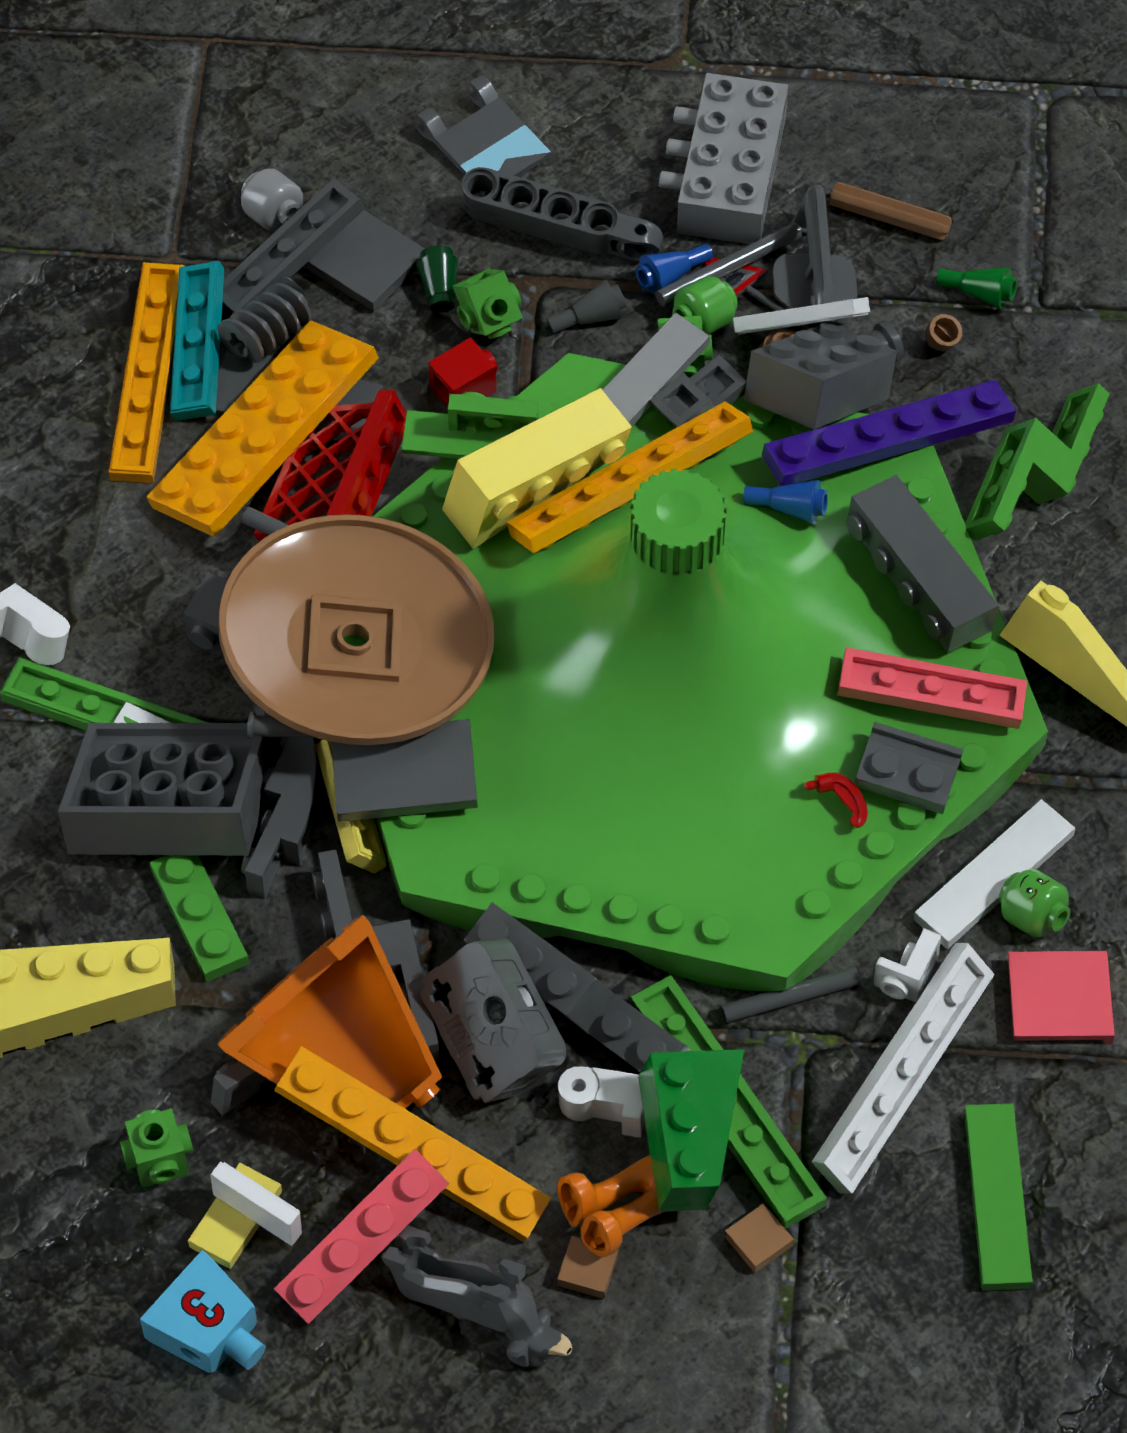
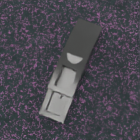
[241,737,318,899]

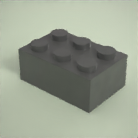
[743,321,897,429]

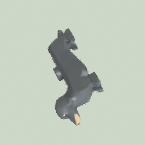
[381,1226,572,1367]

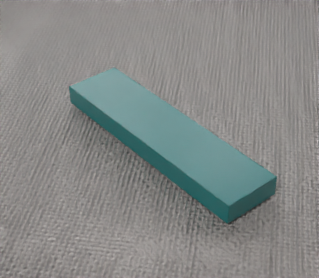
[170,260,224,421]

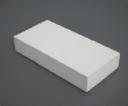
[210,1162,302,1246]

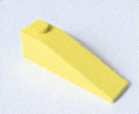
[999,580,1127,727]

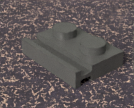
[854,722,963,814]

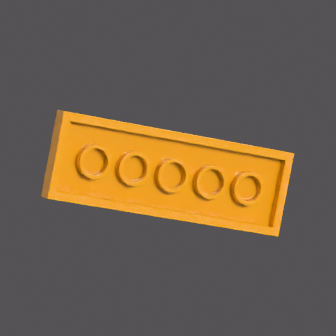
[147,320,379,537]

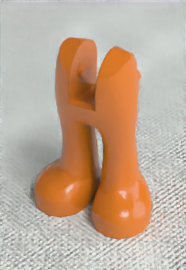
[557,1155,665,1257]

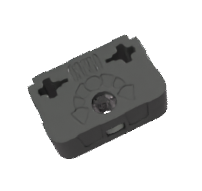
[419,938,566,1103]

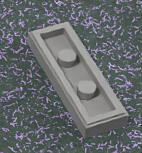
[603,313,710,426]

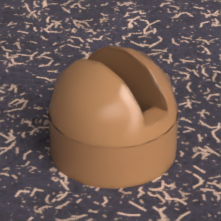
[925,314,962,352]

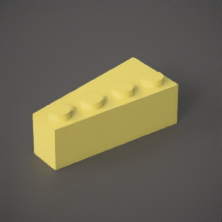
[442,388,632,549]
[0,938,176,1058]

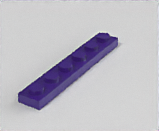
[762,380,1016,486]

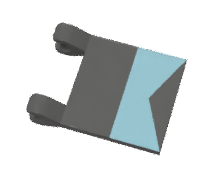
[418,75,551,196]

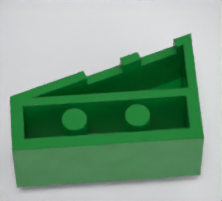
[638,1049,745,1212]

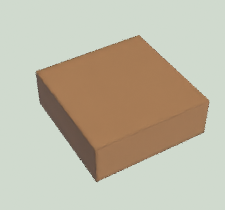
[725,1203,794,1273]
[557,1236,619,1299]

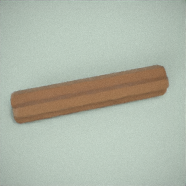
[830,182,952,240]

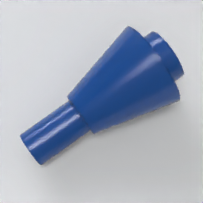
[636,244,713,295]
[743,480,828,524]

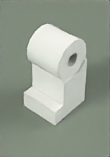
[0,583,70,665]
[558,1066,645,1138]

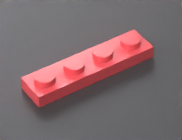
[837,647,1027,729]
[274,1149,450,1324]

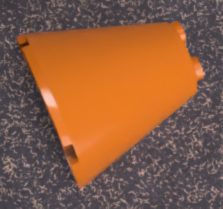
[217,915,442,1108]

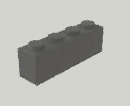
[846,475,999,653]

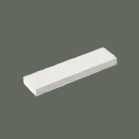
[913,799,1075,950]

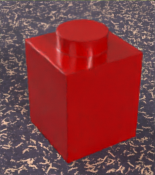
[428,338,498,408]

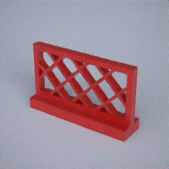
[254,389,407,542]

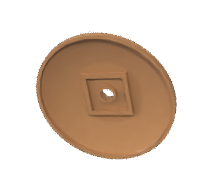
[218,515,495,745]

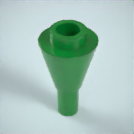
[936,267,1017,309]

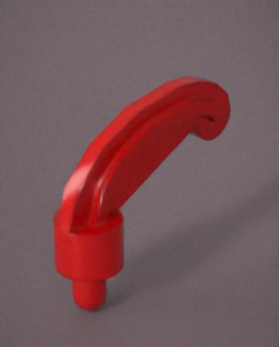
[804,772,868,828]

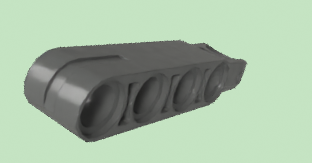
[461,167,663,262]

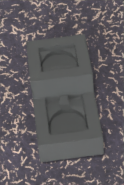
[650,355,746,428]

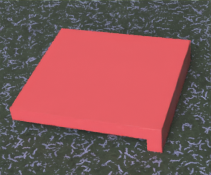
[1007,951,1115,1044]

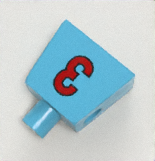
[140,1250,266,1373]

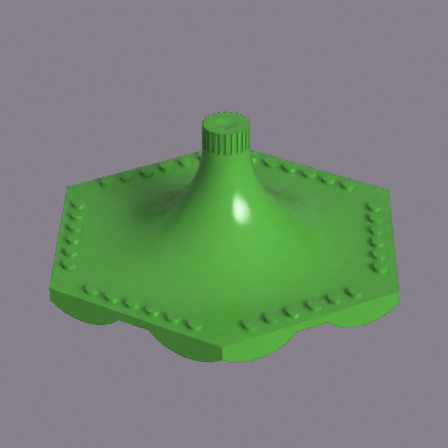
[343,353,1048,992]

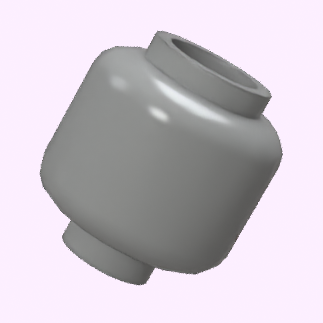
[241,168,303,231]

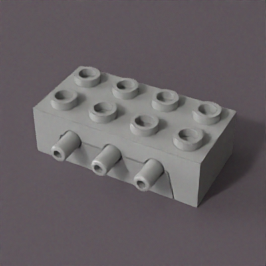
[659,73,789,245]

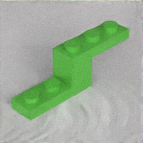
[965,383,1110,541]

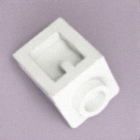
[874,928,941,1002]

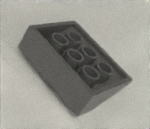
[58,723,267,856]

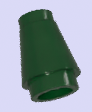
[416,246,459,313]

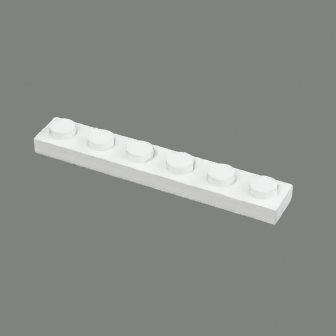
[812,943,995,1194]

